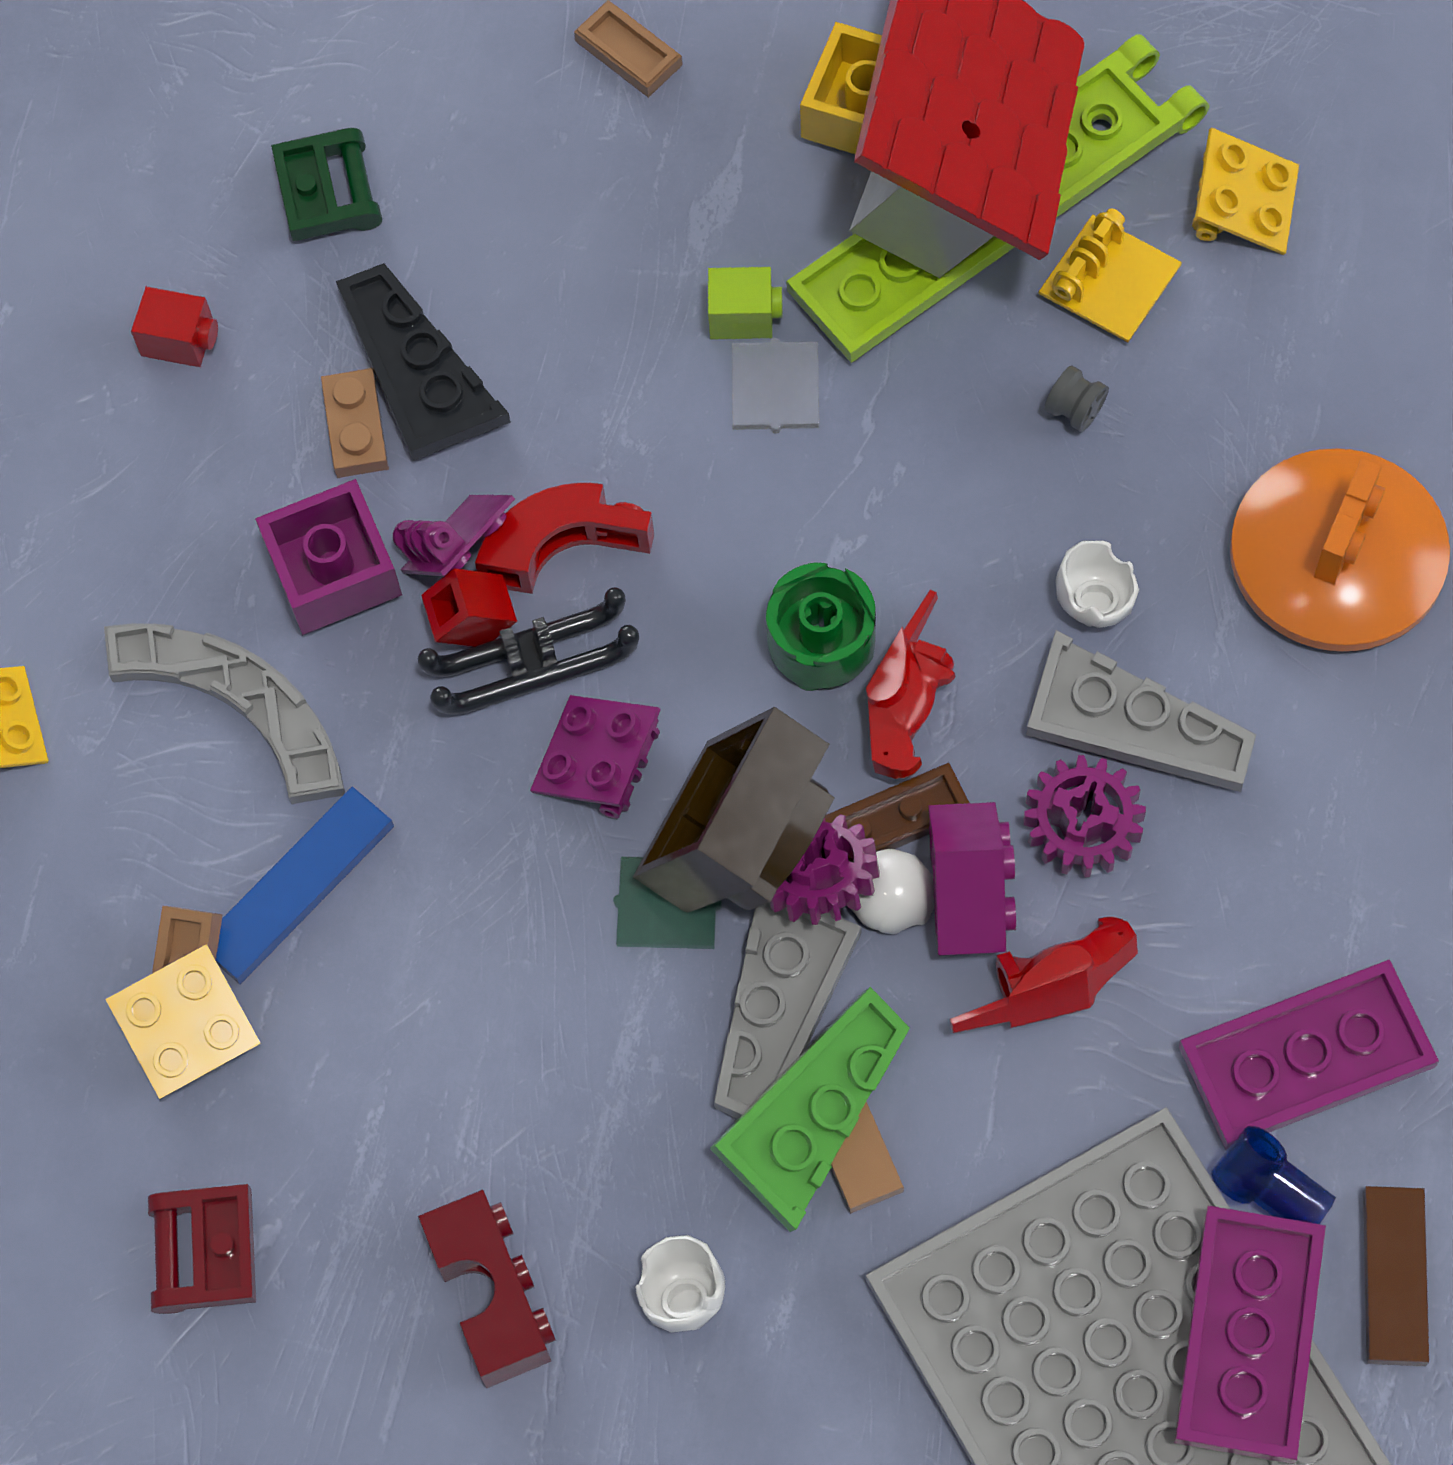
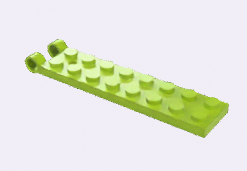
[786,34,1210,363]

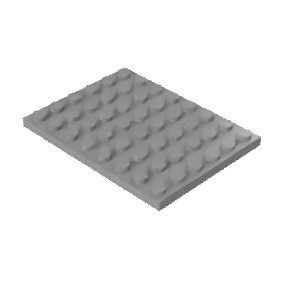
[866,1107,1391,1465]

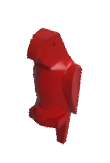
[866,590,956,779]
[950,917,1138,1033]

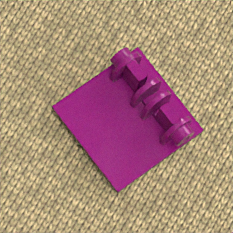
[393,495,515,576]
[530,695,661,819]

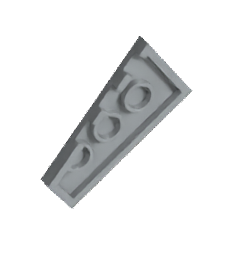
[714,902,861,1119]

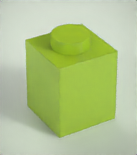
[708,267,783,339]

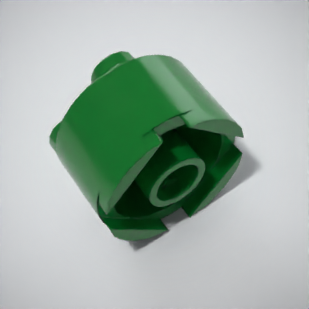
[766,562,876,691]

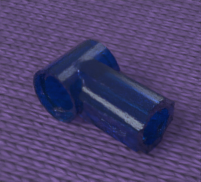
[1211,1126,1336,1224]

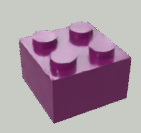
[255,479,402,635]

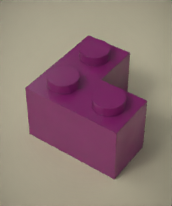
[928,802,1016,955]

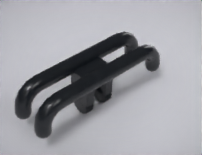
[417,587,639,715]

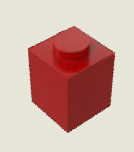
[131,286,218,367]
[421,568,517,646]

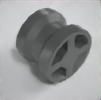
[1044,365,1109,432]

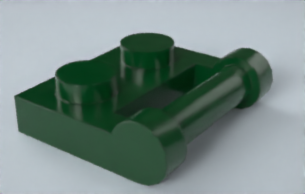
[271,128,382,241]

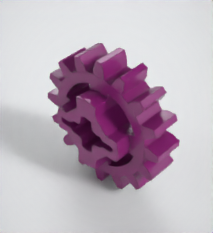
[1023,755,1146,877]
[770,814,880,925]

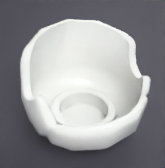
[1056,541,1139,628]
[852,849,934,935]
[635,1235,725,1333]

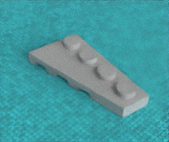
[1026,630,1256,792]

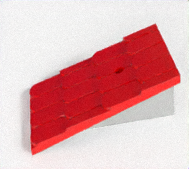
[849,0,1085,278]

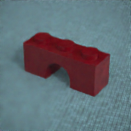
[418,1190,556,1389]

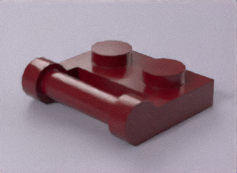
[148,1184,256,1314]

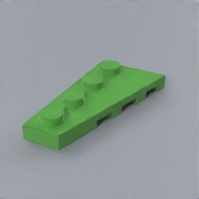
[709,987,910,1232]

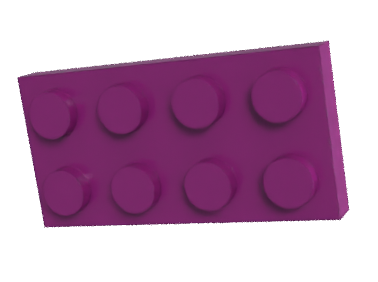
[1178,959,1439,1150]
[1174,1205,1326,1464]

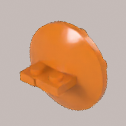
[1230,448,1450,652]

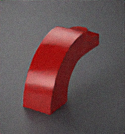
[475,483,654,594]

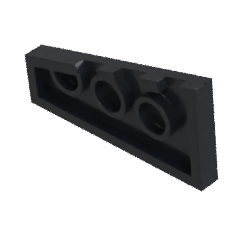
[336,263,511,461]

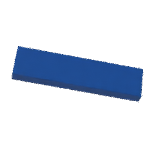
[216,786,394,984]

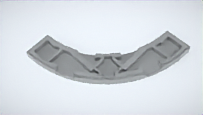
[104,623,345,804]

